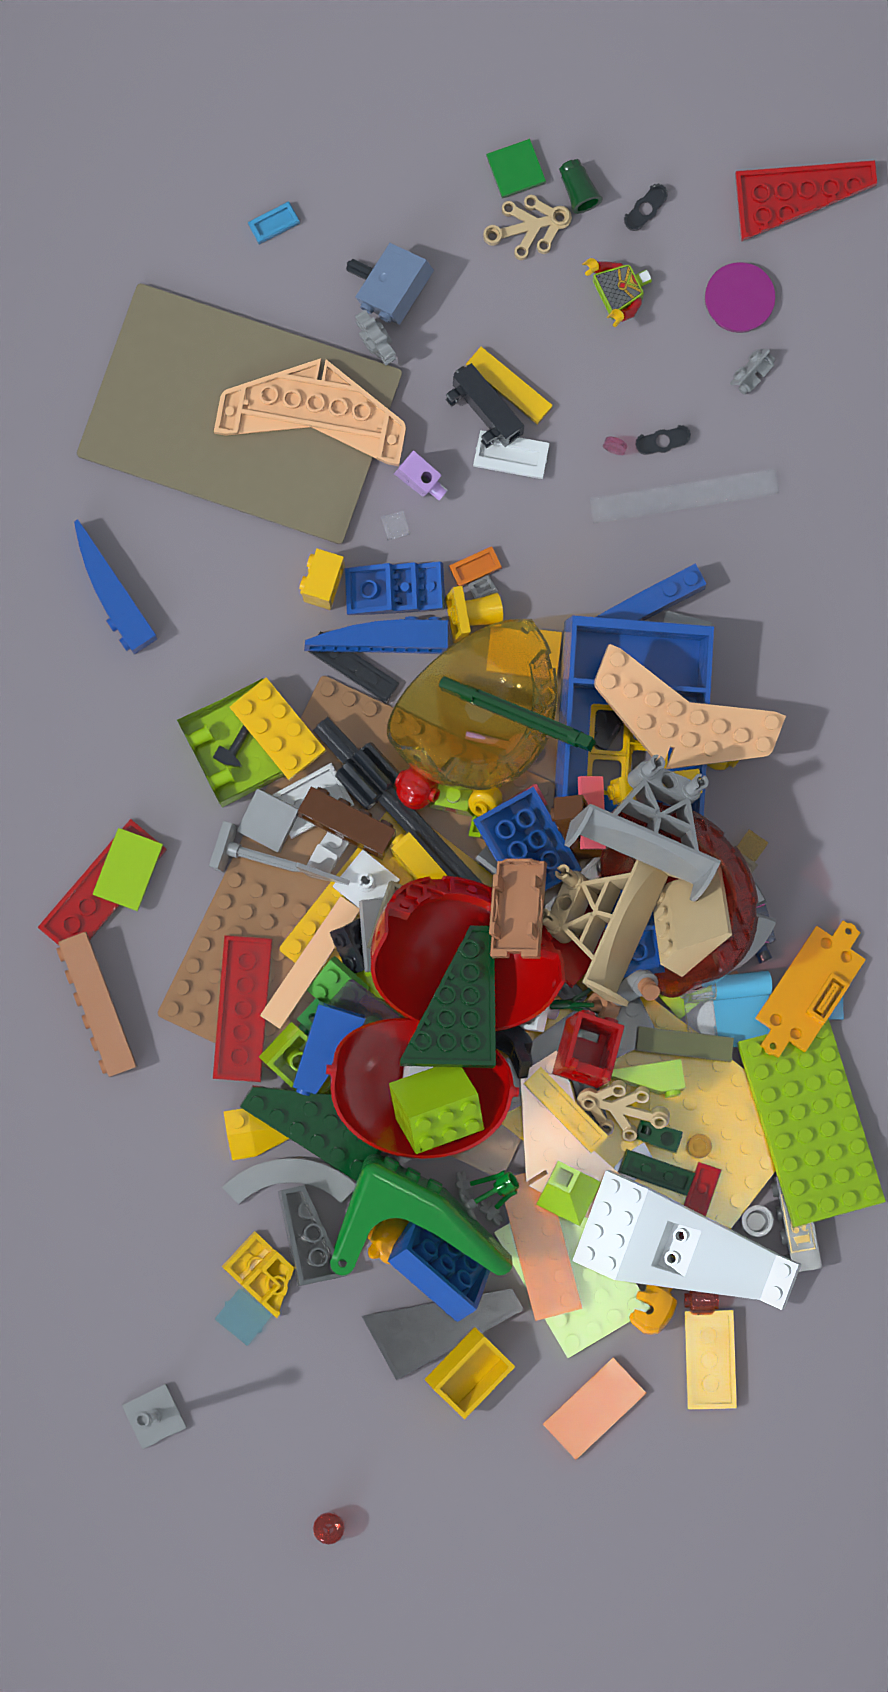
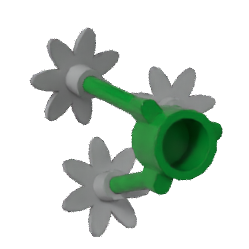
[455,1170,519,1226]

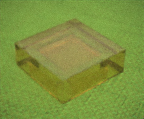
[735,829,768,862]

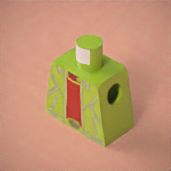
[429,781,474,817]

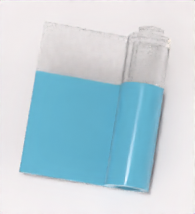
[679,971,772,1047]

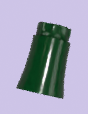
[559,159,603,214]

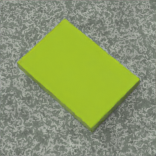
[93,828,163,912]

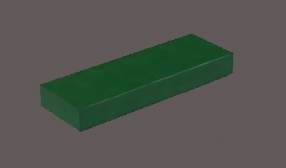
[618,1149,695,1196]

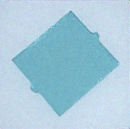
[215,1288,272,1346]

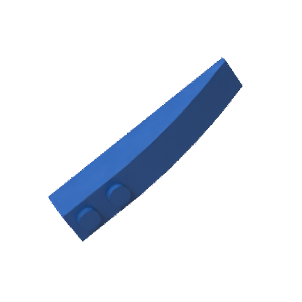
[74,519,157,655]
[596,563,707,621]
[304,616,448,654]

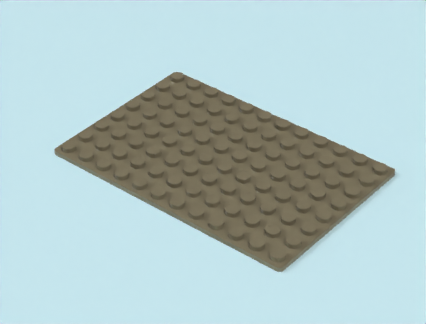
[77,283,402,544]

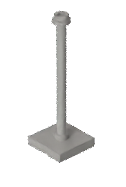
[122,1384,187,1449]

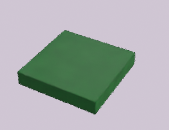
[486,139,546,199]

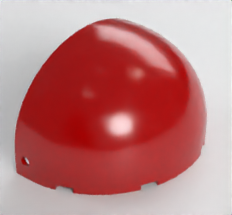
[371,876,565,1031]

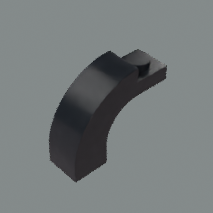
[495,1025,533,1079]

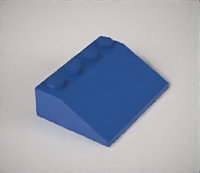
[473,786,582,891]
[387,1221,490,1322]

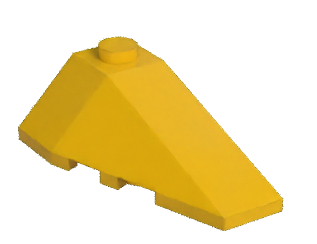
[223,1109,289,1160]

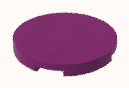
[705,262,775,333]

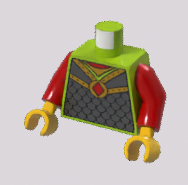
[582,258,652,327]

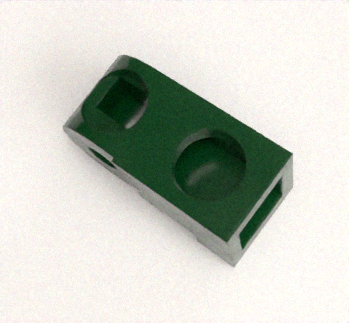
[636,1120,683,1154]

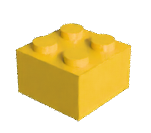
[299,548,345,610]

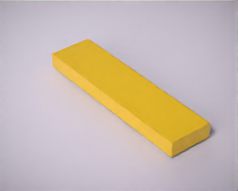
[466,347,553,425]
[523,1067,609,1153]

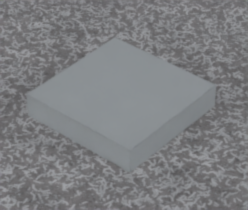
[237,788,298,852]

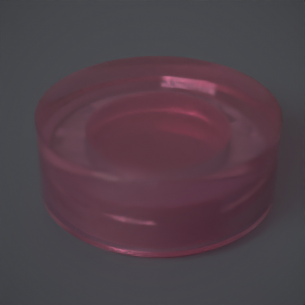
[603,436,628,455]

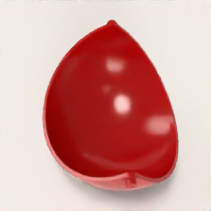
[325,1018,519,1159]

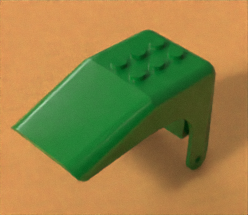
[330,1154,513,1276]

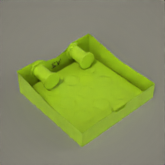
[177,678,285,808]

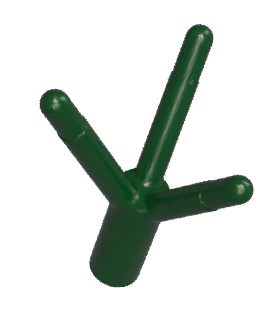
[550,988,598,1017]

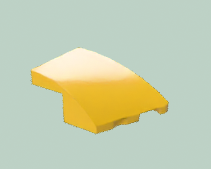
[221,1231,294,1318]

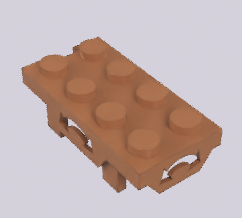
[489,859,547,959]

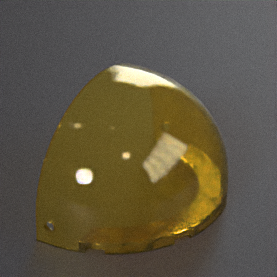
[387,619,558,790]

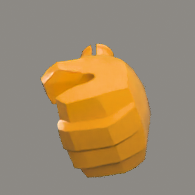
[629,1285,677,1335]

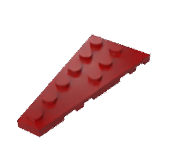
[735,160,877,242]

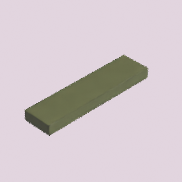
[635,1026,734,1062]

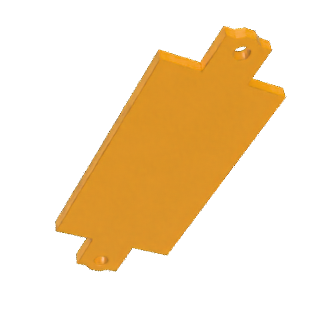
[755,921,866,1058]

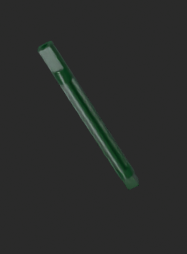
[439,676,596,752]

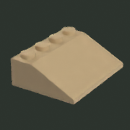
[653,867,732,977]

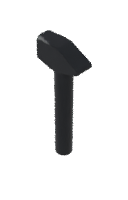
[213,725,250,767]

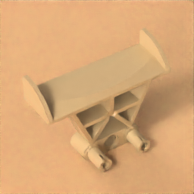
[542,860,683,1007]

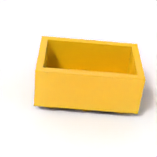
[424,1327,515,1419]

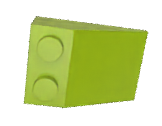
[259,1022,331,1094]
[611,1059,686,1098]

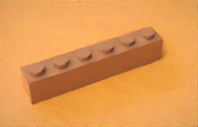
[56,932,137,1077]

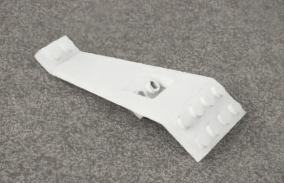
[573,1170,801,1310]

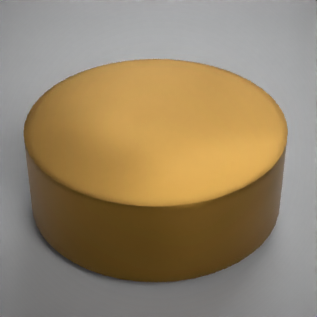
[687,1134,712,1158]

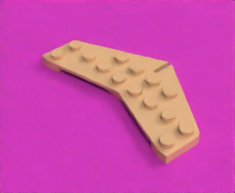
[214,358,406,466]
[594,644,786,769]
[520,1050,620,1218]

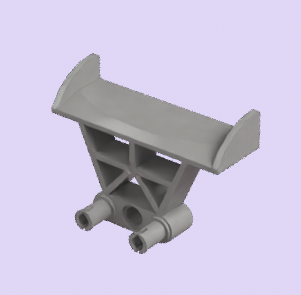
[564,755,721,902]

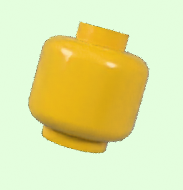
[468,782,502,817]

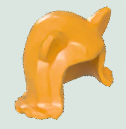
[367,1218,409,1265]

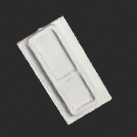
[473,430,549,479]

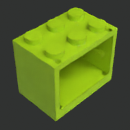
[389,1067,484,1154]

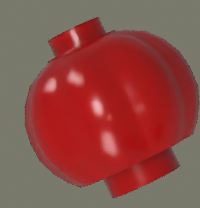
[395,764,440,810]

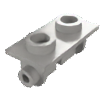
[730,349,776,395]

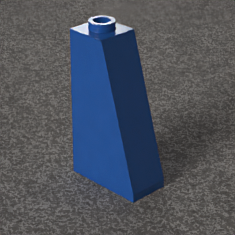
[293,1001,365,1096]

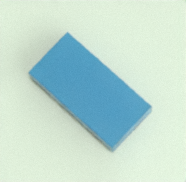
[248,201,300,244]

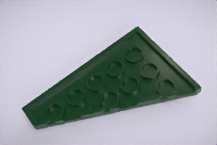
[400,925,496,1068]
[239,1085,382,1181]

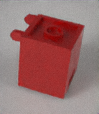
[552,1010,625,1088]

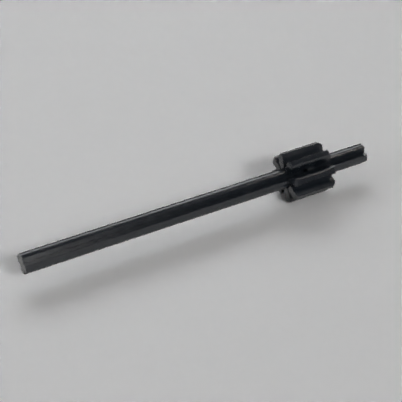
[313,717,588,1011]

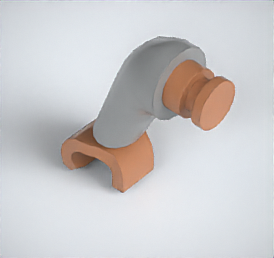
[587,969,660,1019]

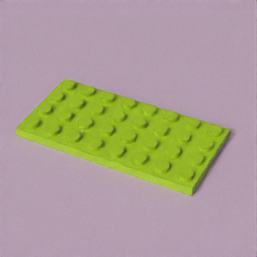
[737,1019,886,1228]

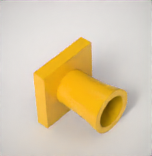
[445,586,503,643]

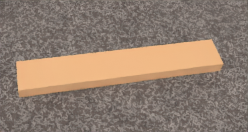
[260,896,360,1029]

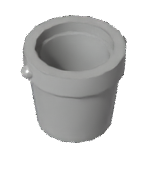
[741,1205,773,1237]

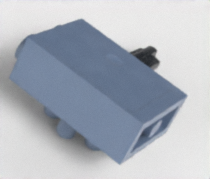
[346,243,434,325]

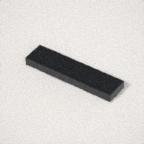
[308,631,399,703]

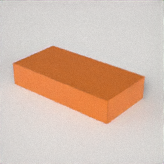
[449,546,502,586]

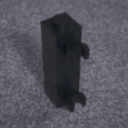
[446,363,524,449]

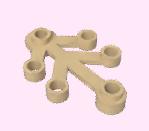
[483,195,572,260]
[577,1080,670,1142]

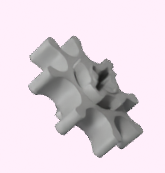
[355,310,396,366]

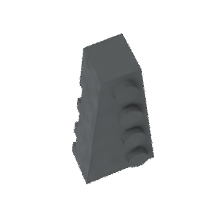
[278,1185,347,1287]

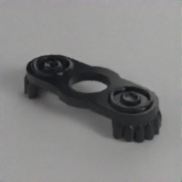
[624,183,668,231]
[635,425,691,455]

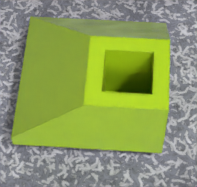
[536,1161,601,1226]

